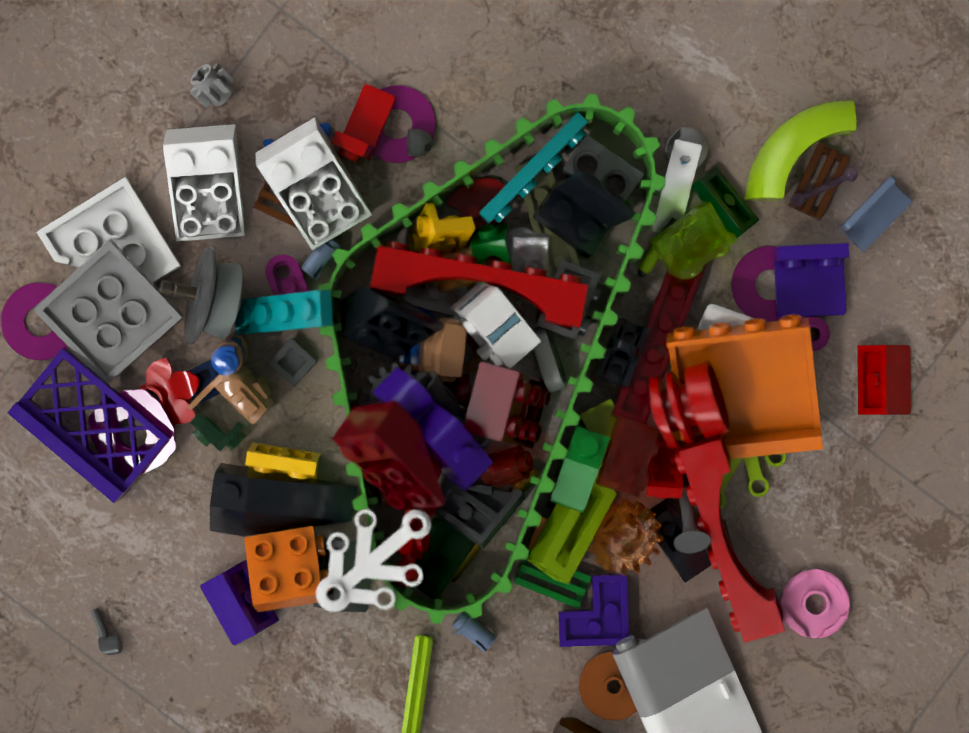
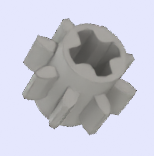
[190,63,234,108]

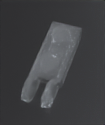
[513,233,549,322]

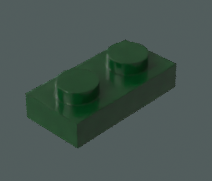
[691,166,760,240]

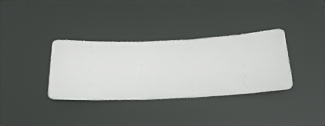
[653,139,702,237]

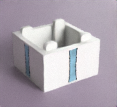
[449,282,541,369]

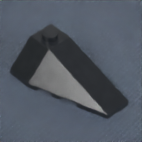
[210,463,358,537]

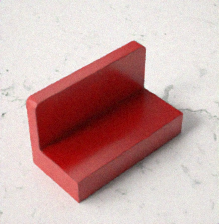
[857,345,911,415]

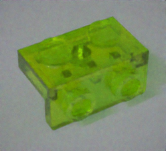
[650,201,738,279]

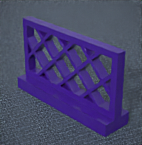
[7,347,171,503]

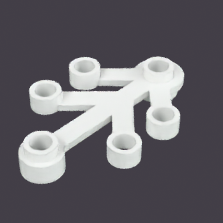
[316,509,431,612]

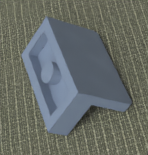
[838,175,912,252]

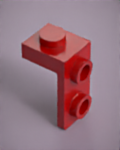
[331,84,396,163]

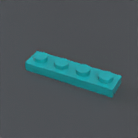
[479,112,588,224]
[235,290,333,335]

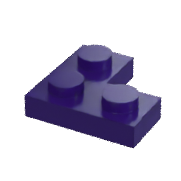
[558,574,629,647]

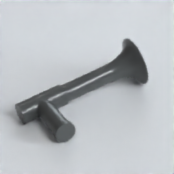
[674,473,711,553]

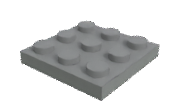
[33,239,183,383]

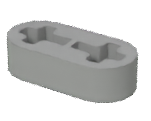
[532,327,567,393]

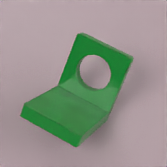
[470,222,513,284]

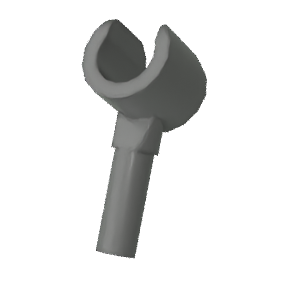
[90,608,122,655]

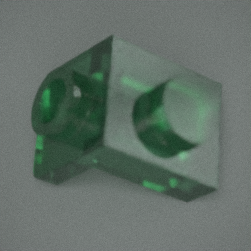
[190,412,247,451]

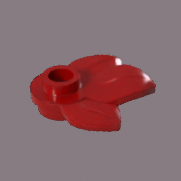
[139,357,200,424]

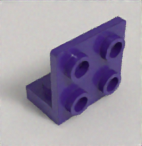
[773,243,849,318]

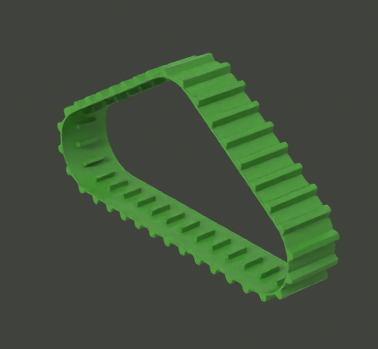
[318,94,666,624]

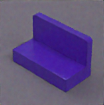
[200,560,279,645]

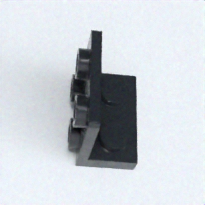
[533,171,635,258]

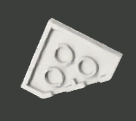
[37,177,181,283]

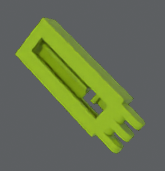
[527,456,623,584]

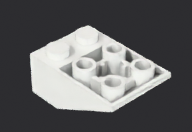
[255,117,372,250]
[163,124,245,241]

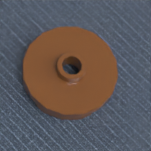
[579,650,637,721]

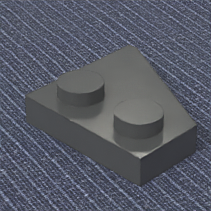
[435,480,525,549]

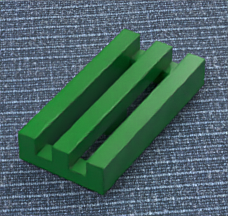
[514,551,591,609]

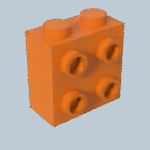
[244,526,331,612]

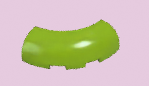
[744,100,856,202]

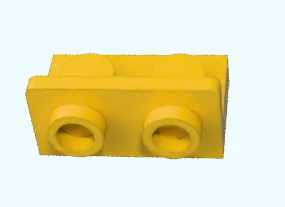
[408,203,475,260]
[245,442,321,479]

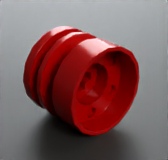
[649,361,730,449]

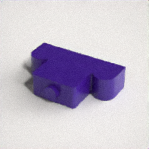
[373,367,494,492]

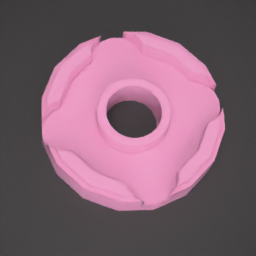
[780,569,850,638]

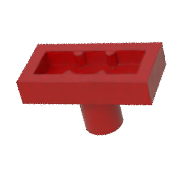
[646,437,683,499]

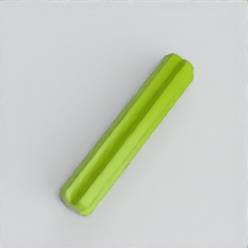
[401,635,433,733]

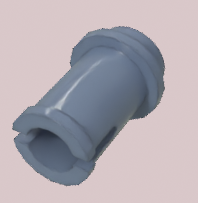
[300,239,342,281]
[452,611,497,653]

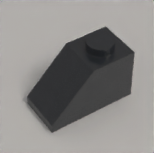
[639,498,711,583]

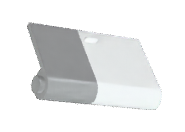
[612,608,762,733]

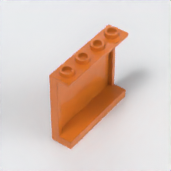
[667,314,823,459]

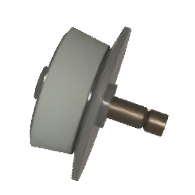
[159,247,243,344]

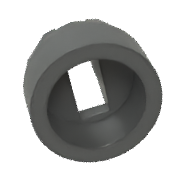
[407,129,432,157]

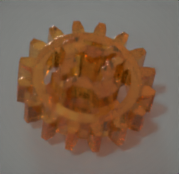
[588,499,663,576]

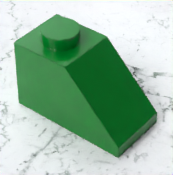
[550,426,610,513]

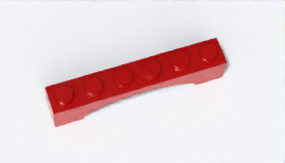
[370,241,588,329]
[675,434,785,643]

